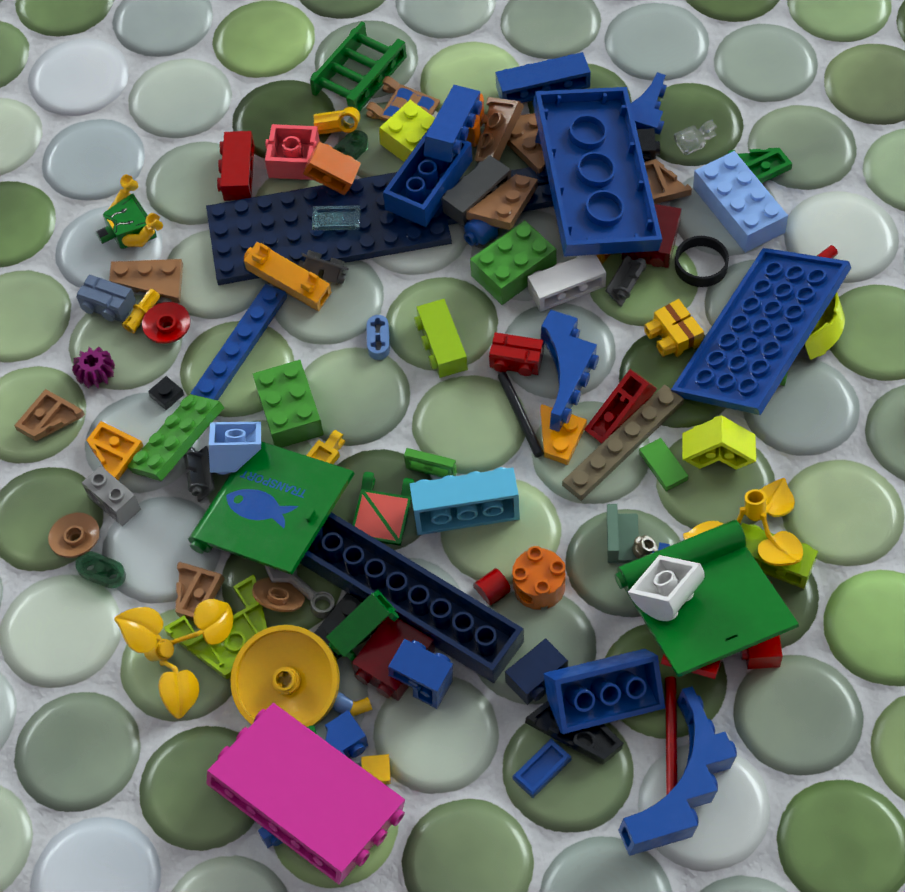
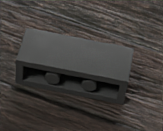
[442,155,511,227]

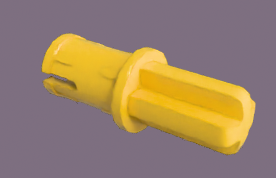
[122,289,160,334]

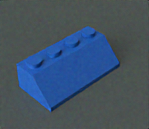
[543,649,665,734]

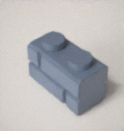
[76,274,136,322]

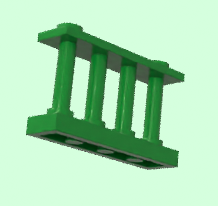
[310,21,407,112]

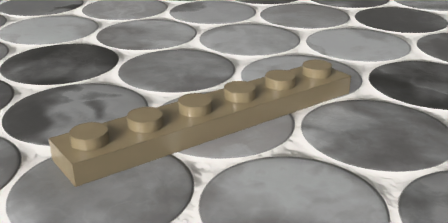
[562,385,684,501]

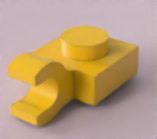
[306,430,345,464]

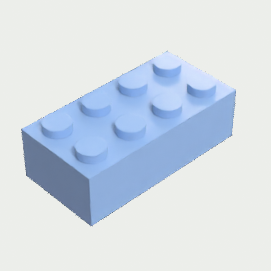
[693,151,788,253]

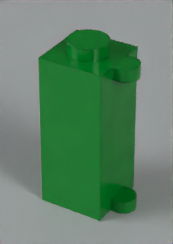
[326,590,399,661]

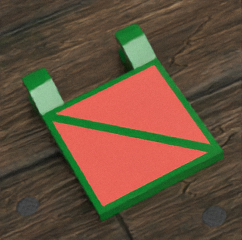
[353,472,414,546]

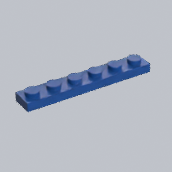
[190,283,287,400]

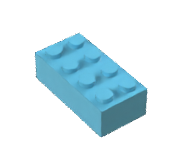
[409,467,520,535]

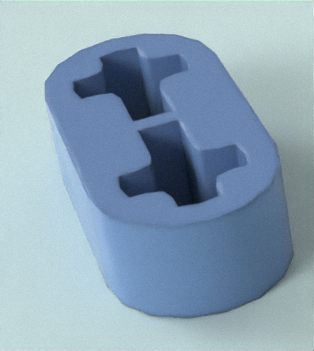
[367,315,390,360]

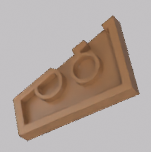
[475,97,524,163]
[466,174,538,230]
[109,259,183,303]

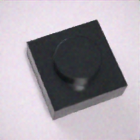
[148,376,184,410]

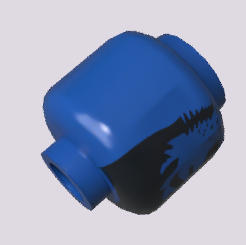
[464,219,499,248]

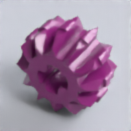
[72,347,115,389]

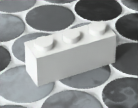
[528,255,606,312]

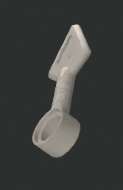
[264,565,335,619]

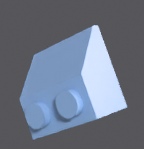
[209,422,261,475]

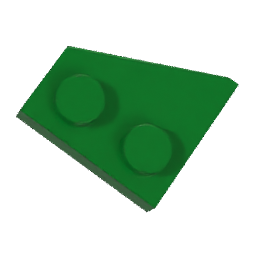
[728,148,792,183]

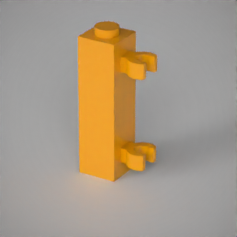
[244,242,332,312]

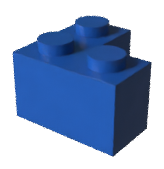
[388,639,453,709]

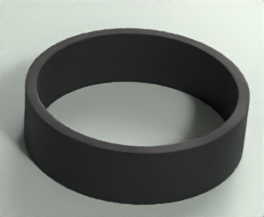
[675,236,729,287]

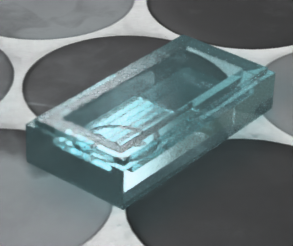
[312,205,361,230]

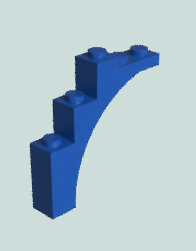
[618,686,737,856]

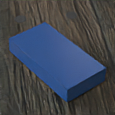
[512,738,572,798]

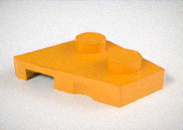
[540,404,587,465]
[87,421,143,480]

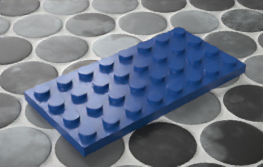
[671,248,851,415]

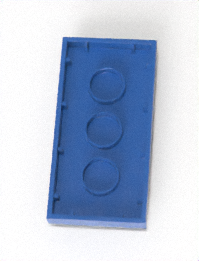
[533,87,662,257]

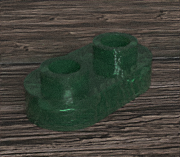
[333,130,369,160]
[75,551,126,588]

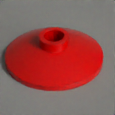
[142,302,191,344]

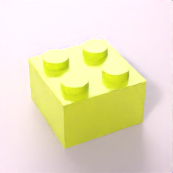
[379,100,435,162]

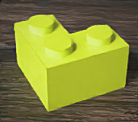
[682,415,756,470]

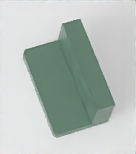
[606,504,639,563]

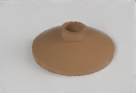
[48,512,100,558]
[252,578,305,612]

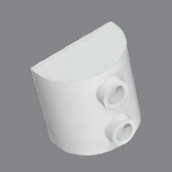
[628,555,705,621]

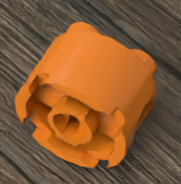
[512,546,565,610]

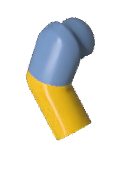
[333,692,373,717]

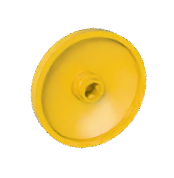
[230,625,340,727]

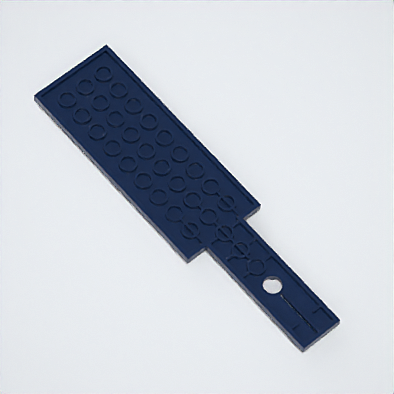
[206,165,554,285]

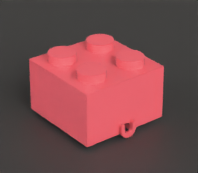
[265,124,320,180]

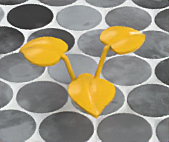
[683,478,803,566]
[114,599,233,719]

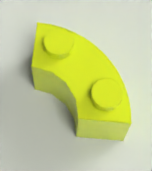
[804,292,845,360]

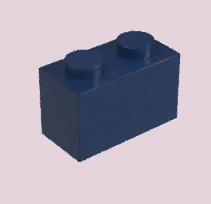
[505,638,568,705]

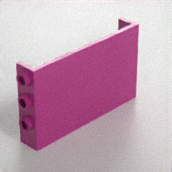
[206,703,405,885]

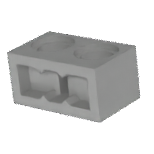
[81,465,141,526]

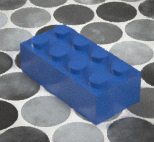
[383,126,473,227]

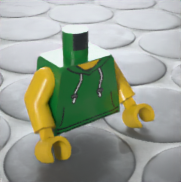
[96,174,163,249]

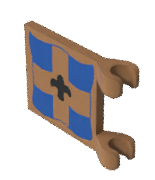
[366,76,440,121]

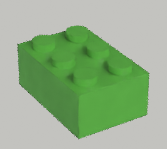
[470,220,557,305]
[252,360,324,448]

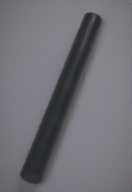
[498,372,544,458]

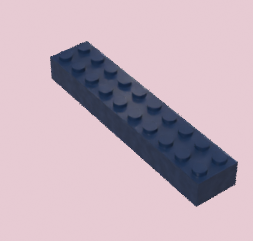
[300,512,524,683]

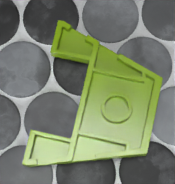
[164,575,267,680]

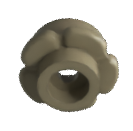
[632,535,658,559]

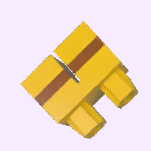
[644,298,704,357]

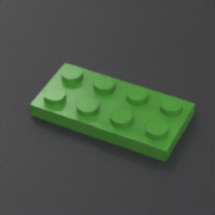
[127,394,224,481]

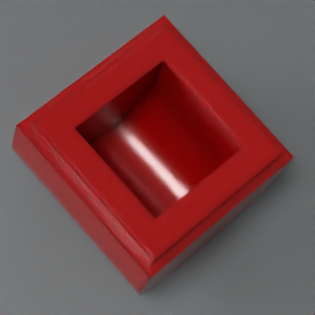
[473,568,511,606]

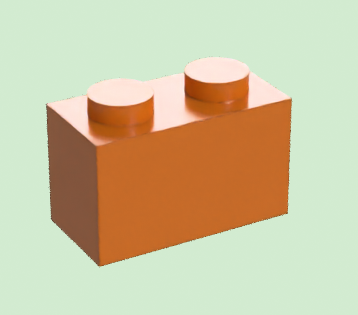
[303,141,361,195]

